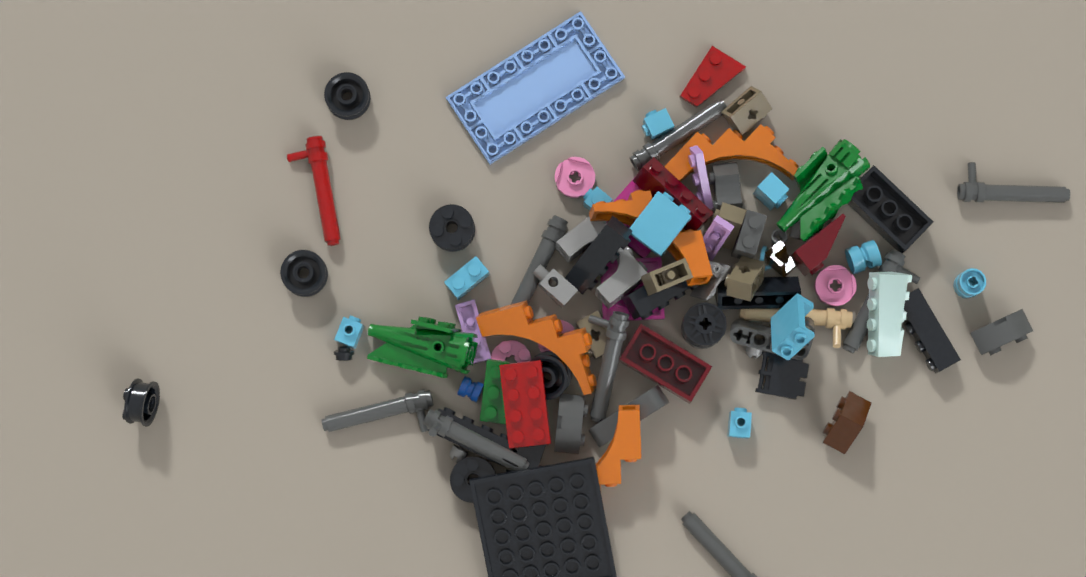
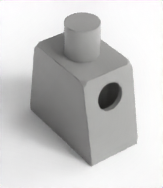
[532,264,578,308]

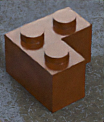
[823,391,872,454]

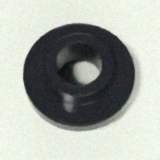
[334,346,354,361]

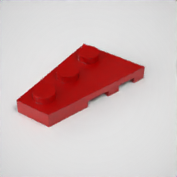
[680,46,746,108]

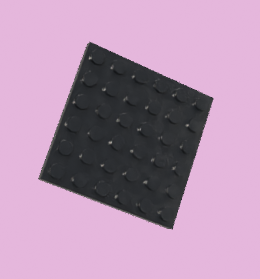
[469,457,617,577]

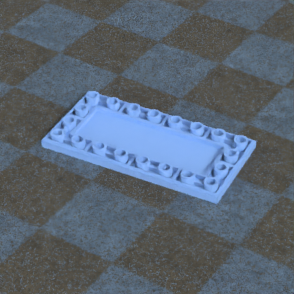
[446,11,625,165]

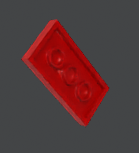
[499,360,551,448]

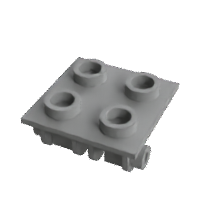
[690,261,731,300]

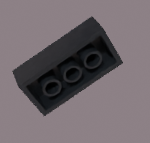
[848,165,934,253]

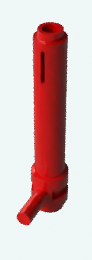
[287,136,341,246]

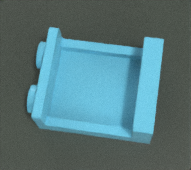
[630,191,691,258]
[771,293,815,360]

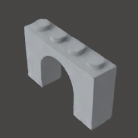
[555,217,647,309]

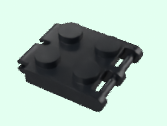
[755,351,809,400]

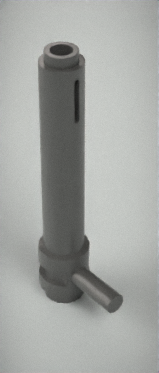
[629,100,727,171]
[957,162,1070,203]
[510,215,568,305]
[843,249,920,354]
[588,311,630,422]
[322,389,434,432]
[423,409,530,471]
[681,511,757,577]

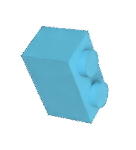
[753,172,789,211]
[444,256,490,301]

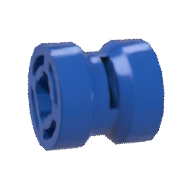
[457,376,484,403]

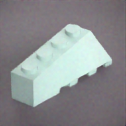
[867,272,912,357]

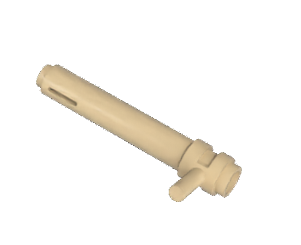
[739,308,853,348]

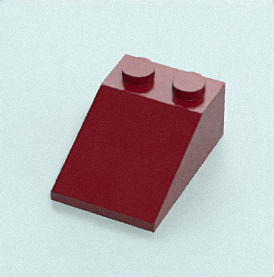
[791,214,846,276]

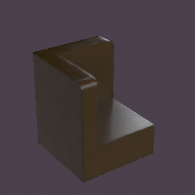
[765,240,798,278]

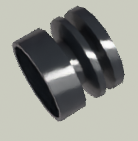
[681,302,727,349]

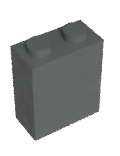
[731,210,767,259]

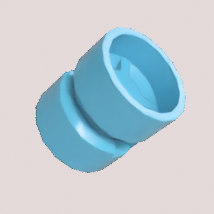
[845,240,882,274]
[953,268,986,298]

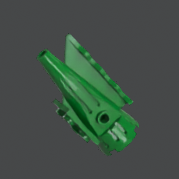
[776,139,870,242]
[367,317,478,378]

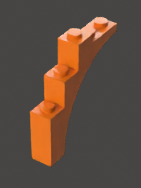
[664,124,799,182]
[589,190,713,286]
[476,300,597,395]
[596,405,641,490]

